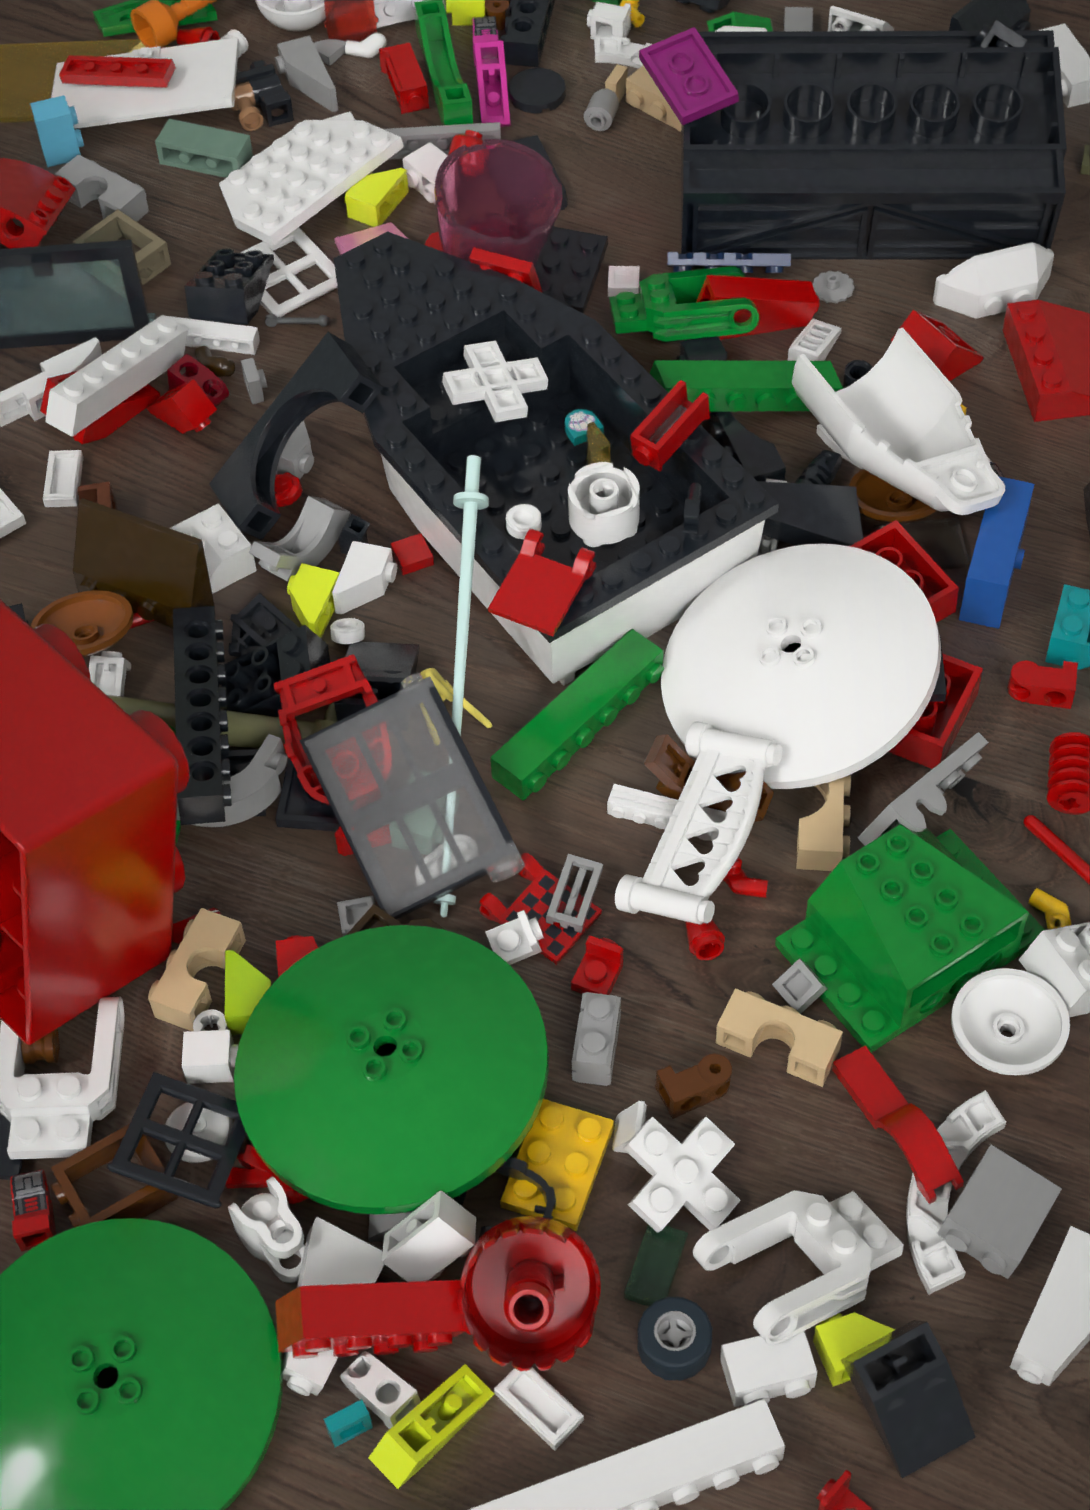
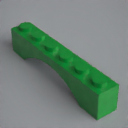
[414,0,473,125]

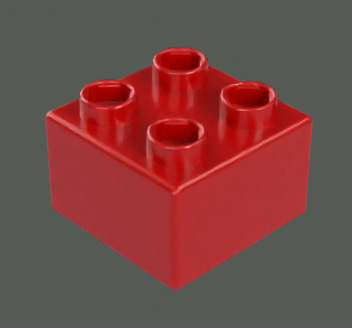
[0,599,190,1045]

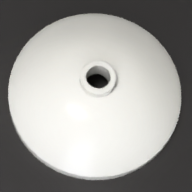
[951,968,1070,1075]

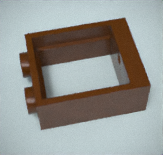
[50,1124,178,1228]

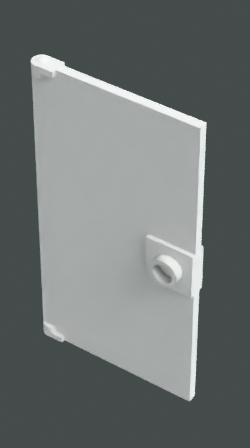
[51,37,239,129]

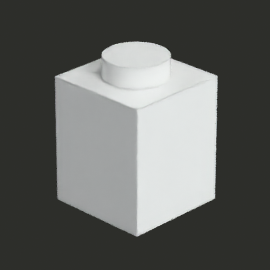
[182,1030,239,1084]

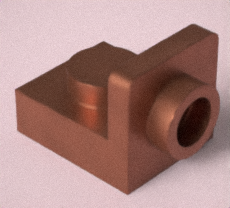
[77,482,117,510]

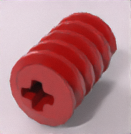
[1046,732,1090,815]

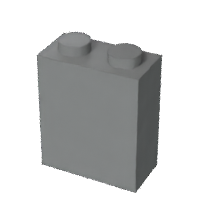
[937,1145,1062,1279]

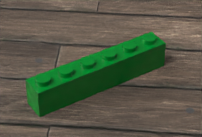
[649,360,843,412]
[490,629,664,801]

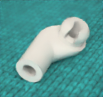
[345,33,387,58]

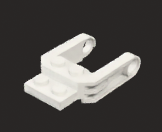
[0,997,125,1159]
[693,1190,904,1345]

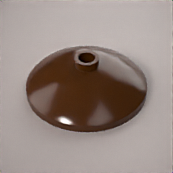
[849,469,937,523]

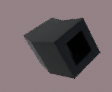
[339,514,370,554]

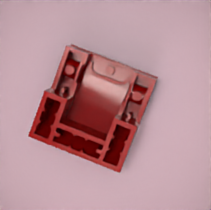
[0,158,76,248]

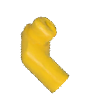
[620,0,645,27]
[1028,888,1072,930]

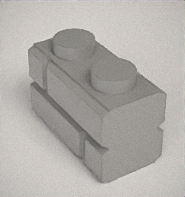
[572,992,621,1086]

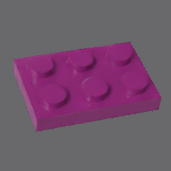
[639,27,739,126]

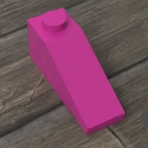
[474,41,510,127]

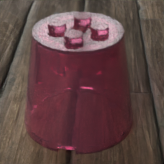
[434,139,563,267]

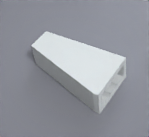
[283,1217,384,1396]
[1010,1226,1090,1386]

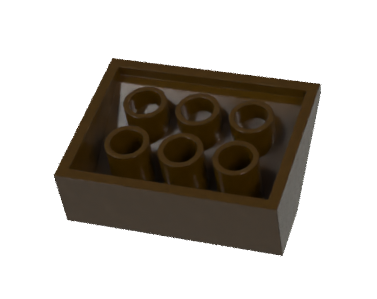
[73,498,215,629]

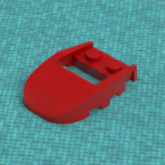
[274,654,394,805]

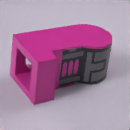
[473,16,498,66]

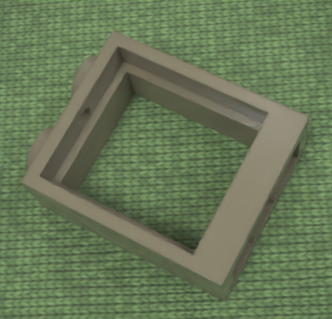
[73,209,171,297]

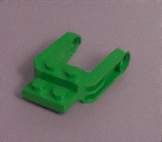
[609,266,759,342]

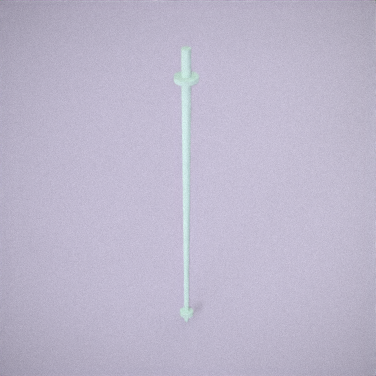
[434,455,489,917]

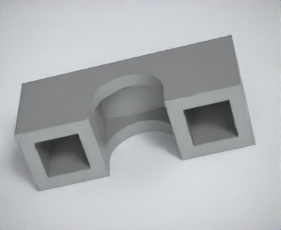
[54,154,149,222]

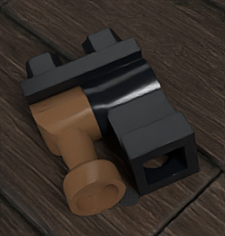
[231,60,294,131]

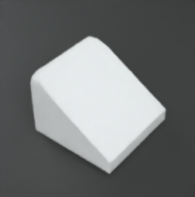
[612,1101,646,1153]

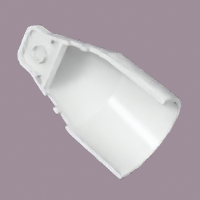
[792,328,1005,515]

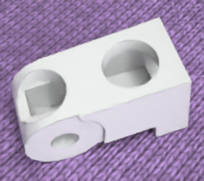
[340,1351,421,1429]

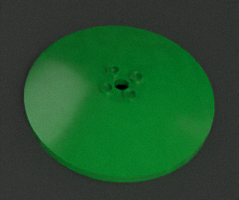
[234,925,549,1215]
[0,1218,283,1510]

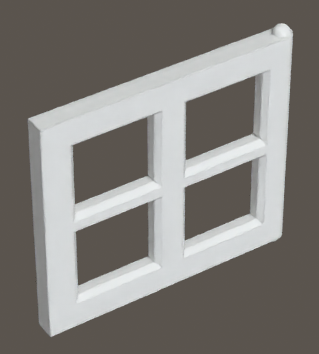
[240,227,338,317]

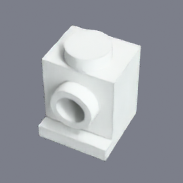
[587,2,631,39]

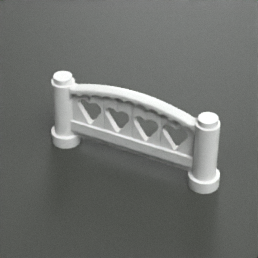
[615,721,783,925]

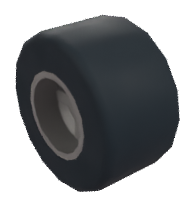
[638,1297,712,1381]

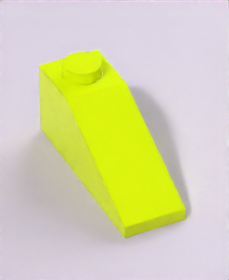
[368,1364,494,1489]

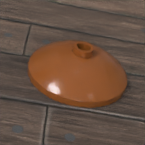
[30,590,134,657]

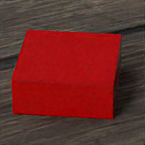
[390,533,434,575]

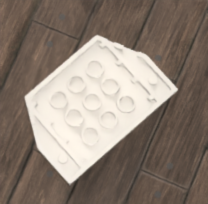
[219,120,404,246]

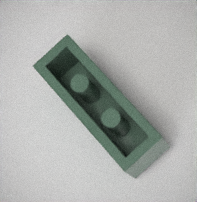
[155,119,253,178]

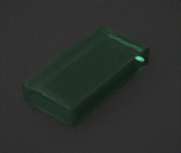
[624,1225,688,1307]

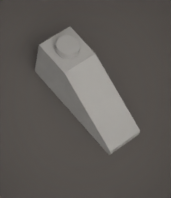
[275,36,338,112]

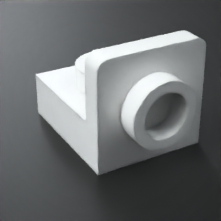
[89,651,131,697]
[486,910,544,965]

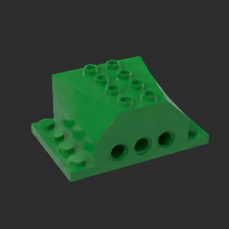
[775,824,1045,1053]

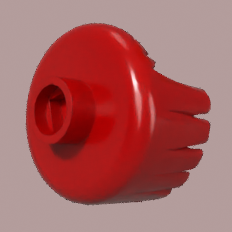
[458,1216,601,1372]

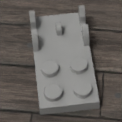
[858,732,989,846]

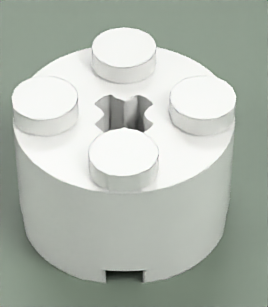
[568,462,640,547]

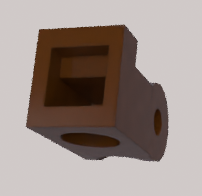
[655,1054,732,1119]

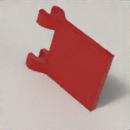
[488,528,596,636]

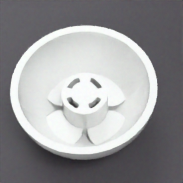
[255,0,335,31]

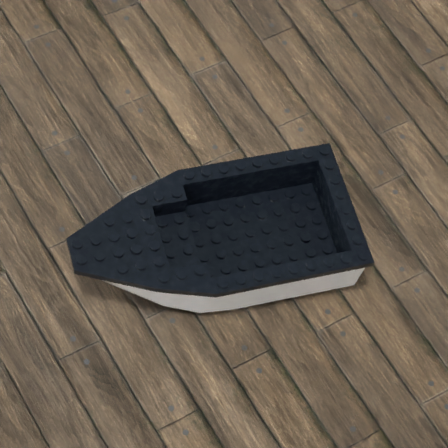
[334,232,779,686]

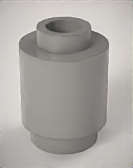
[584,89,619,131]

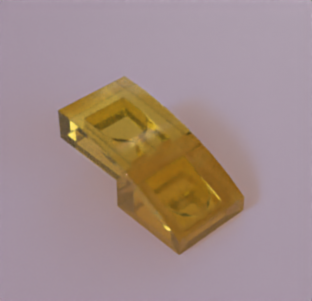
[587,422,610,465]

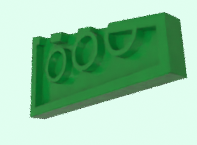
[93,0,218,37]

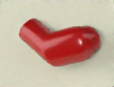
[723,857,768,898]

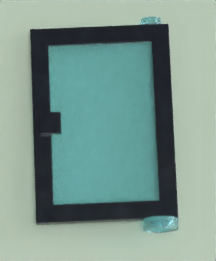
[0,240,157,349]

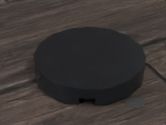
[508,68,566,114]

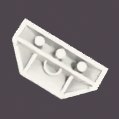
[933,242,1054,319]

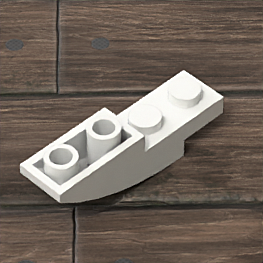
[0,337,102,427]

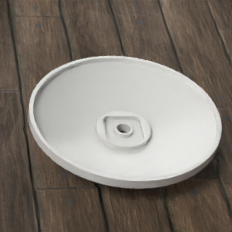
[661,544,941,789]

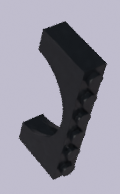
[209,332,383,540]

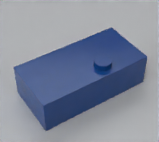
[959,476,1035,629]

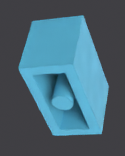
[30,95,84,167]

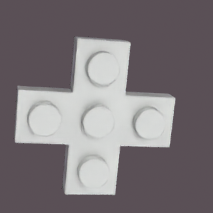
[442,340,548,422]
[623,1117,740,1233]

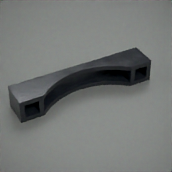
[677,336,786,482]

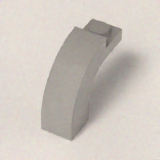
[249,496,350,581]
[176,734,287,827]

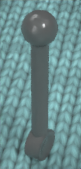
[265,314,330,327]

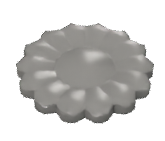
[812,271,855,304]

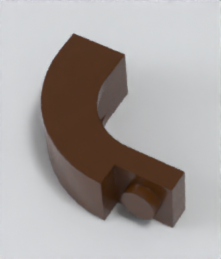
[644,734,774,822]

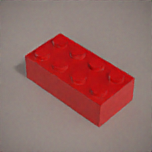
[275,1280,466,1359]

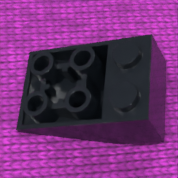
[185,249,274,324]
[221,625,330,717]
[334,641,420,731]
[841,1320,976,1478]

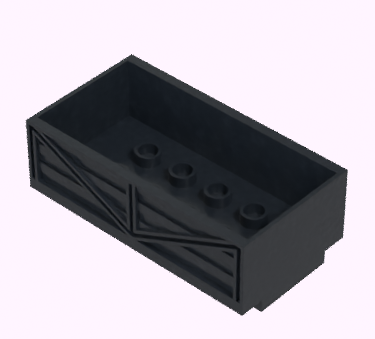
[681,30,1067,260]

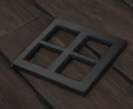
[107,1072,247,1209]

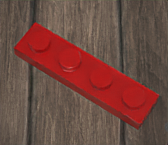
[59,55,176,88]

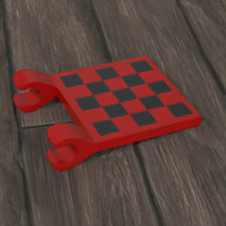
[479,853,602,965]

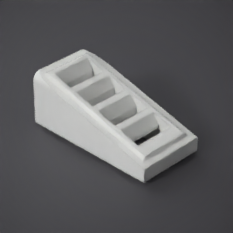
[788,319,842,361]

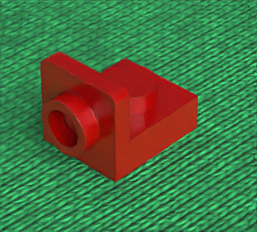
[571,936,623,995]

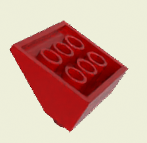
[1003,300,1090,422]

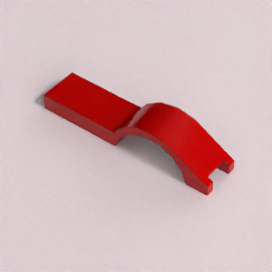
[832,1045,964,1204]

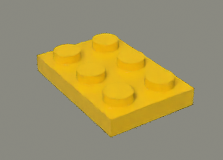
[500,1099,614,1231]

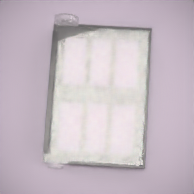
[300,673,525,920]

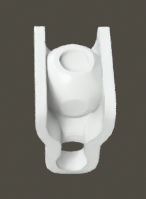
[228,1176,305,1283]

